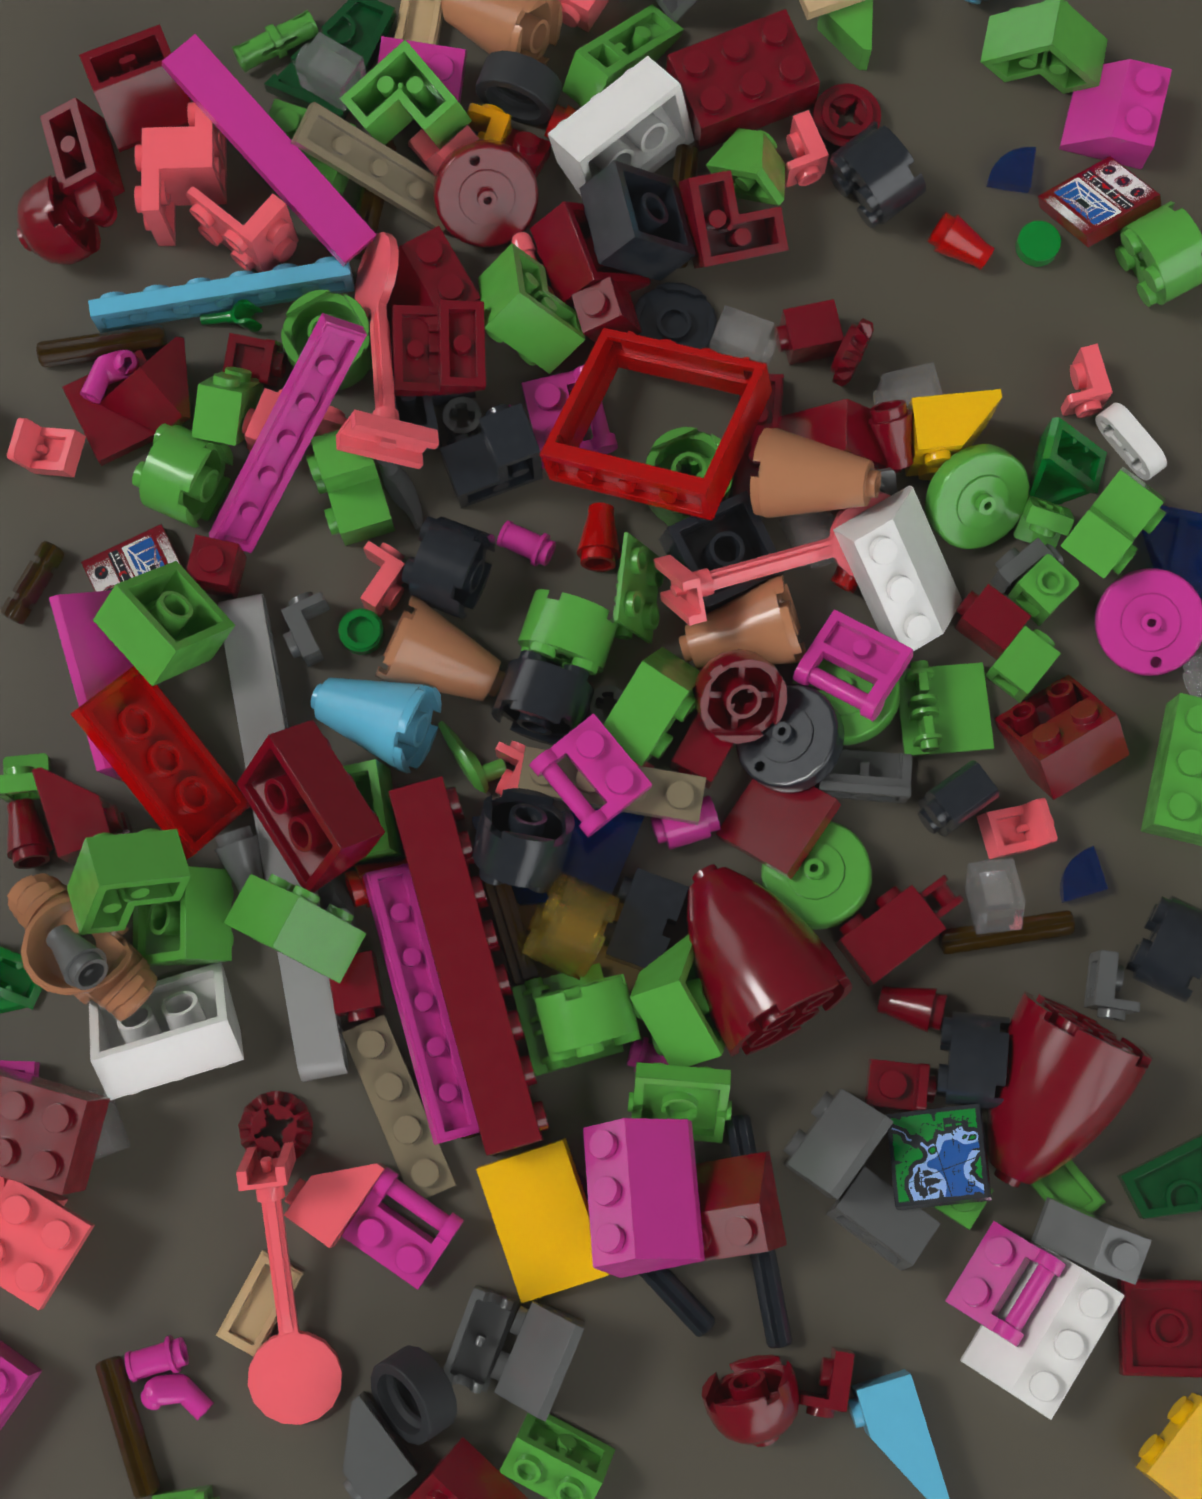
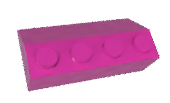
[49,590,134,782]

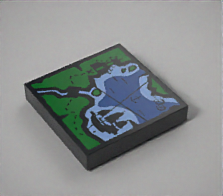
[886,1104,992,1210]

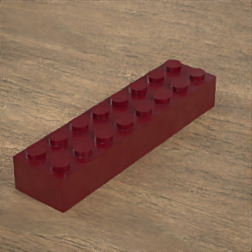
[388,776,550,1156]

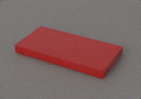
[70,666,250,860]

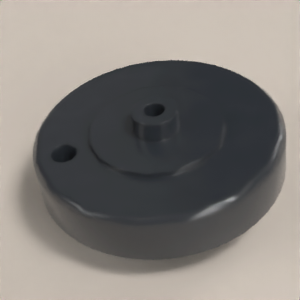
[736,684,844,793]

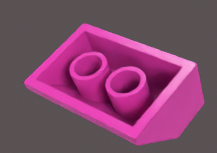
[583,1118,705,1278]

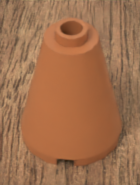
[441,0,562,65]
[750,428,881,518]
[679,574,806,668]
[375,595,505,701]

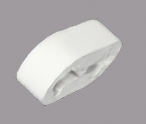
[1095,402,1167,481]

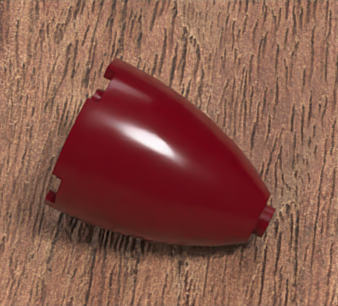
[687,864,853,1057]
[987,991,1153,1188]

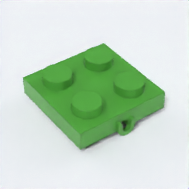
[628,1062,732,1143]

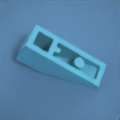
[848,1369,950,1499]

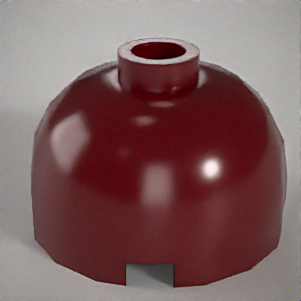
[17,175,101,265]
[693,649,787,744]
[702,1355,799,1447]

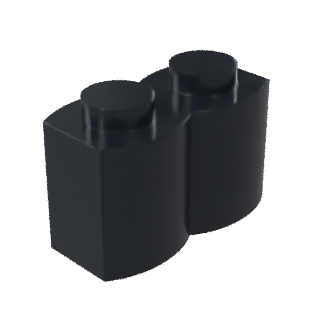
[918,760,999,837]

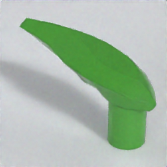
[438,721,507,793]

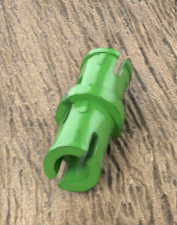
[232,10,320,73]

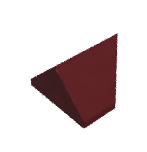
[98,336,191,432]

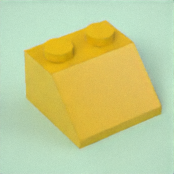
[905,389,1002,480]
[1136,1392,1202,1499]

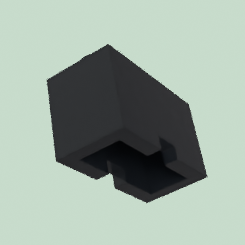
[600,868,689,971]

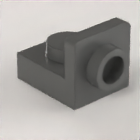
[1084,950,1141,1021]

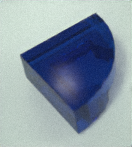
[986,147,1036,193]
[1060,846,1108,903]

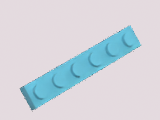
[88,256,355,333]

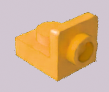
[467,103,512,143]

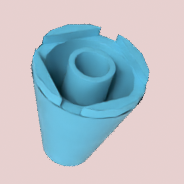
[311,677,442,773]

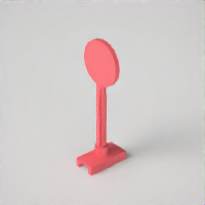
[336,232,439,469]
[653,491,891,626]
[236,1142,342,1425]

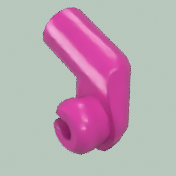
[80,350,139,403]
[141,1373,214,1421]

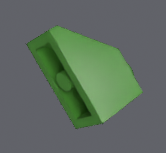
[817,0,873,70]
[706,128,785,206]

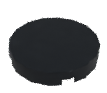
[635,282,717,349]

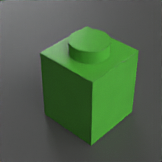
[985,626,1061,703]

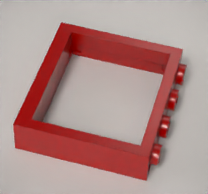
[540,328,772,521]

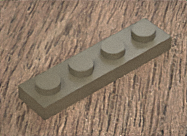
[291,102,445,231]
[518,746,706,825]
[342,1014,457,1199]

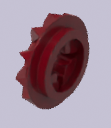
[812,83,881,147]
[830,318,874,387]
[238,1091,313,1160]

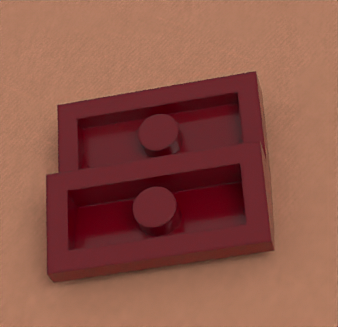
[392,300,486,396]

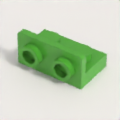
[500,1413,616,1499]

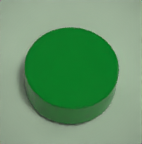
[1015,221,1061,267]
[338,608,384,655]

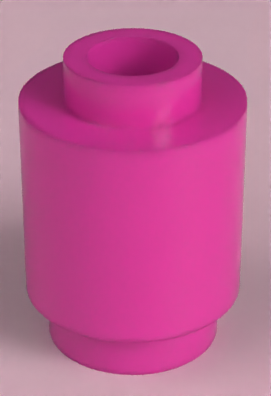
[650,795,720,850]

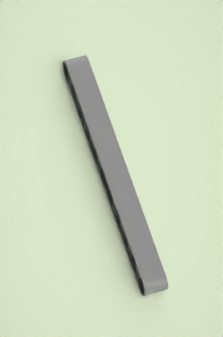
[218,594,349,1082]

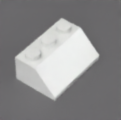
[548,56,694,198]
[833,485,962,651]
[89,962,244,1100]
[960,1241,1125,1420]

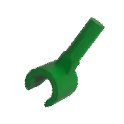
[200,299,263,332]

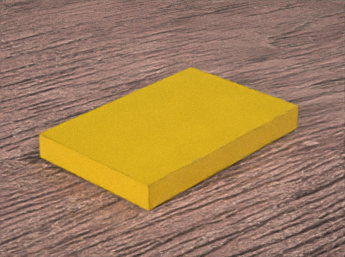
[476,1138,610,1304]

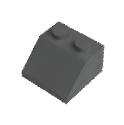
[783,1088,893,1200]
[491,1299,585,1422]

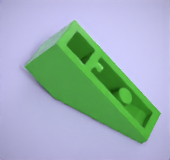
[562,4,684,107]

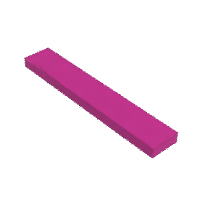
[162,34,377,267]
[208,313,367,553]
[363,863,480,1145]

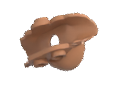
[7,873,158,1021]

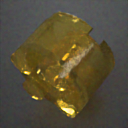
[522,872,619,980]

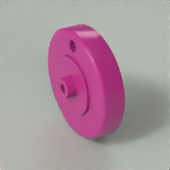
[1095,568,1202,676]

